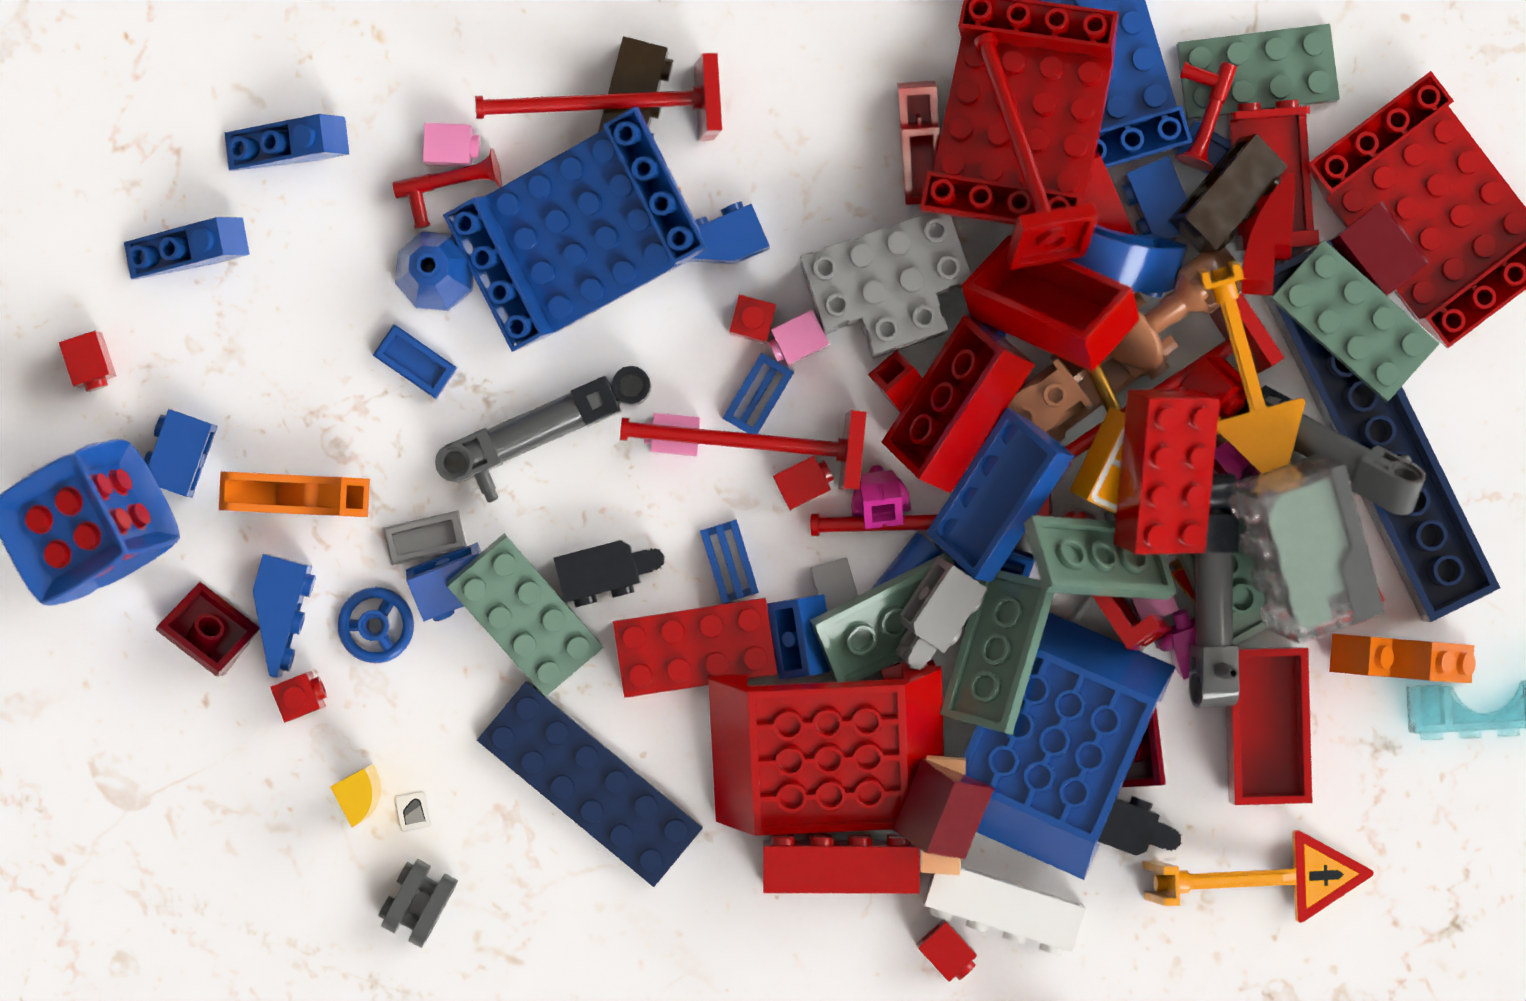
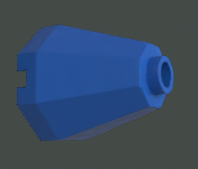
[395,231,474,311]

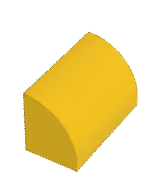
[330,764,381,828]

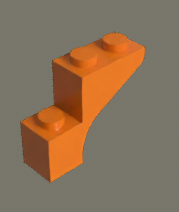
[218,471,370,517]
[1329,633,1476,683]

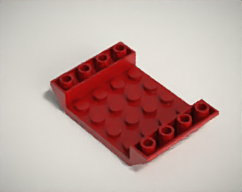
[920,0,1119,225]
[1307,71,1526,349]
[708,666,944,836]

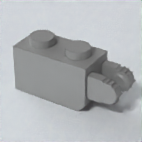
[895,556,988,670]

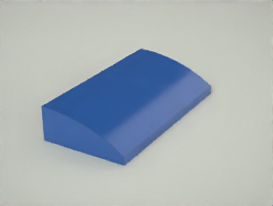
[926,408,1075,582]

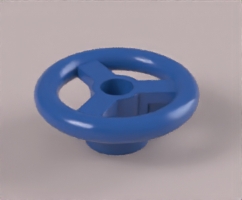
[337,587,414,663]

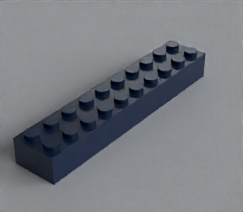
[1263,240,1501,622]

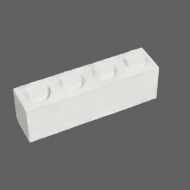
[923,866,1086,956]

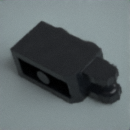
[553,540,666,608]
[1098,796,1182,856]

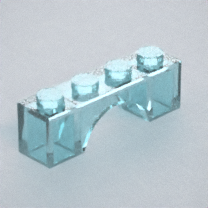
[1406,680,1526,740]

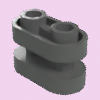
[378,859,459,948]

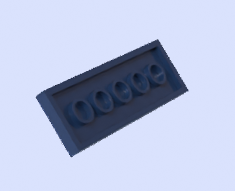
[476,681,703,887]

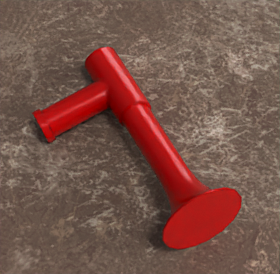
[1175,61,1237,171]
[393,148,502,229]

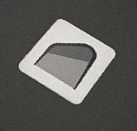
[395,792,431,832]

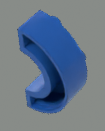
[1068,225,1188,298]

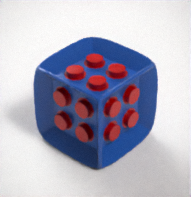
[0,439,180,606]

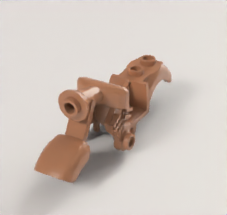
[991,248,1242,442]

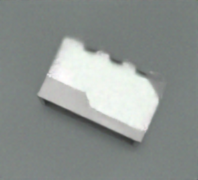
[1230,454,1385,644]

